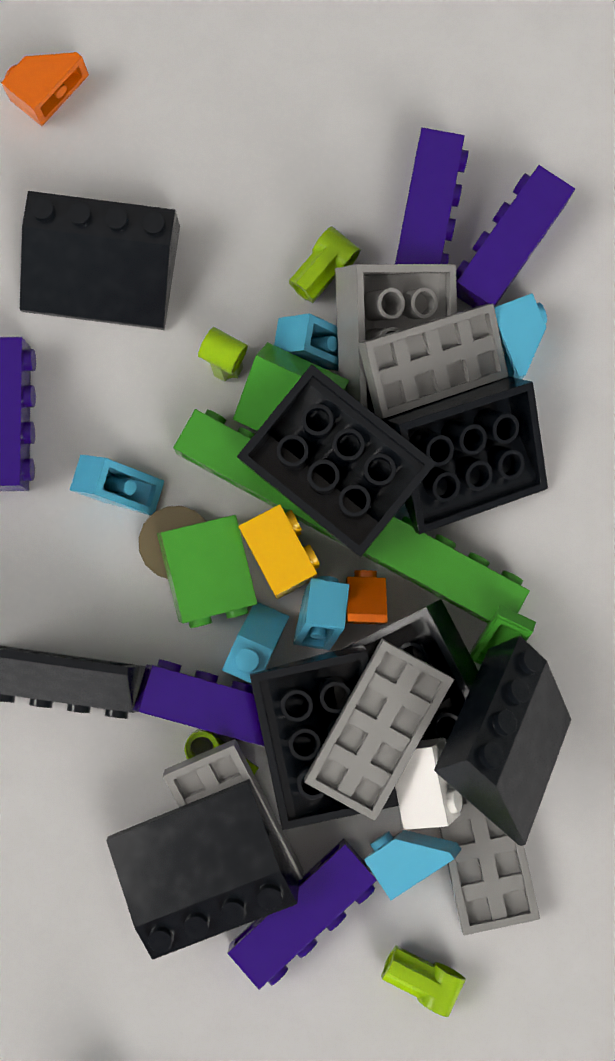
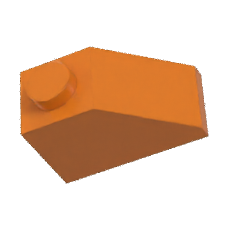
[1,52,89,126]
[345,570,388,625]

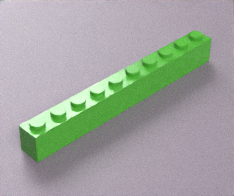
[173,409,530,624]

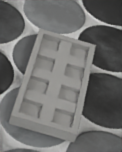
[358,303,508,419]
[304,639,454,821]
[163,739,304,880]
[439,796,540,936]

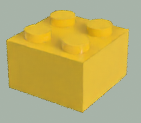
[238,504,320,600]

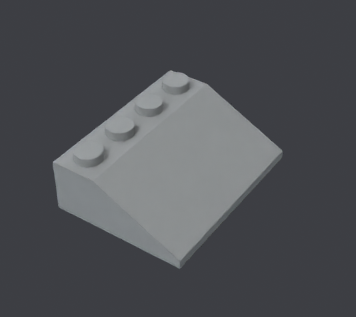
[335,264,457,414]

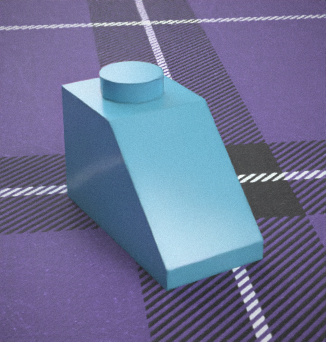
[494,293,547,379]
[274,313,339,371]
[70,455,164,516]
[293,576,349,650]
[222,602,290,683]
[364,830,461,900]

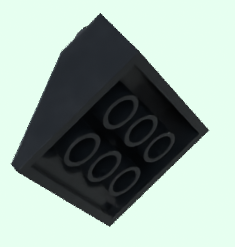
[20,191,180,330]
[237,364,436,558]
[380,376,548,535]
[343,599,478,742]
[434,636,571,846]
[250,645,399,830]
[0,646,146,719]
[106,779,299,960]

